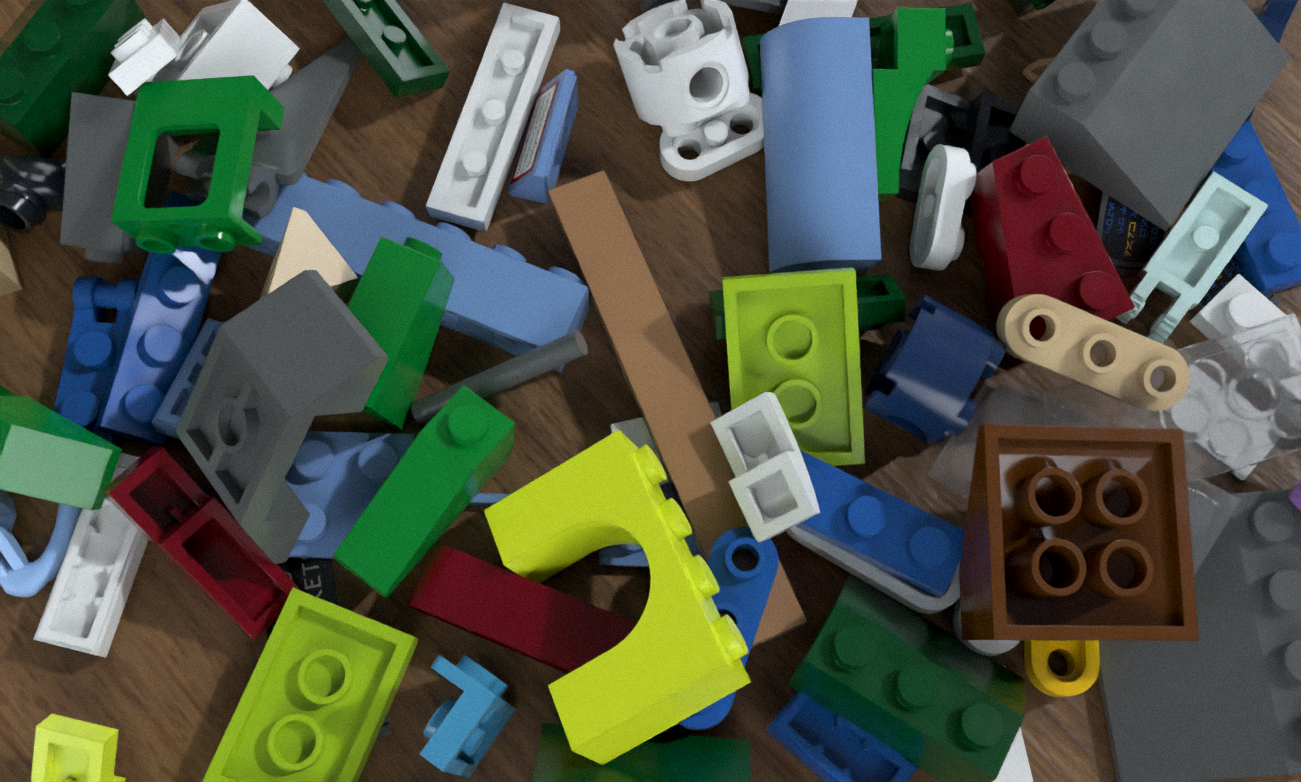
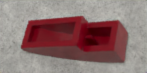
[100,446,302,641]

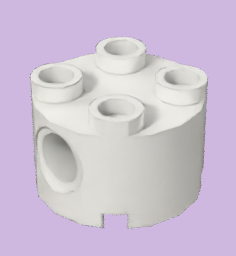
[613,0,750,137]

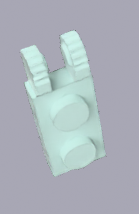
[1115,171,1268,344]

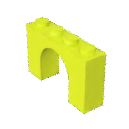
[484,429,751,765]

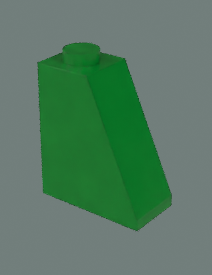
[347,236,455,430]

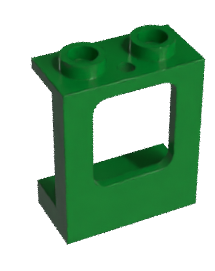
[110,75,285,254]

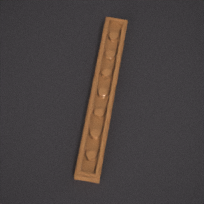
[548,170,807,648]

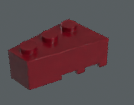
[969,136,1135,372]

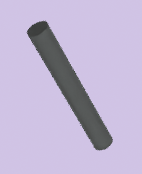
[411,330,588,425]

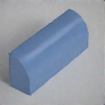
[760,17,881,274]

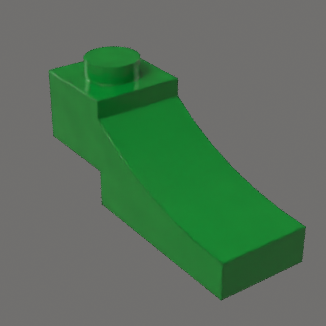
[872,7,954,202]

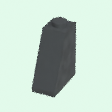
[60,92,182,263]

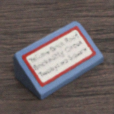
[508,69,580,204]

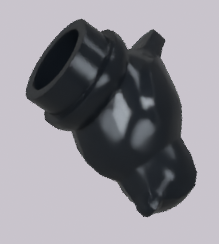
[0,154,67,234]

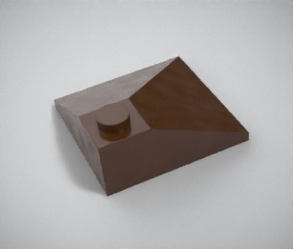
[959,424,1199,641]

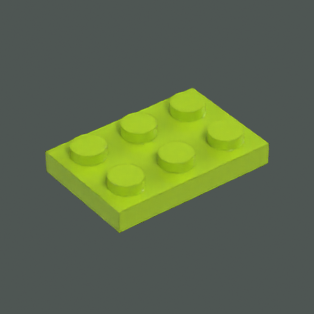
[722,267,865,466]
[202,587,420,782]

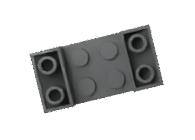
[175,270,389,564]

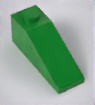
[333,385,515,598]

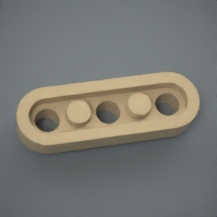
[996,294,1190,411]

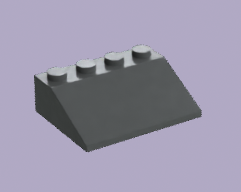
[1009,0,1289,231]
[1098,488,1301,782]

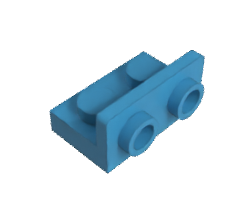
[420,654,516,778]

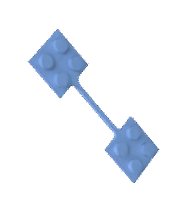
[285,431,703,568]

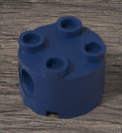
[862,295,1007,445]

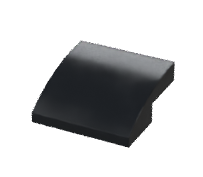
[894,84,1026,217]

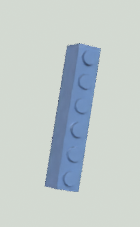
[242,172,591,373]

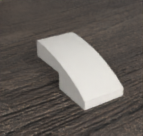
[710,392,820,543]

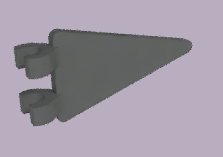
[174,37,362,219]

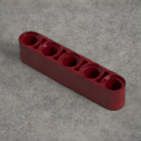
[407,543,713,731]

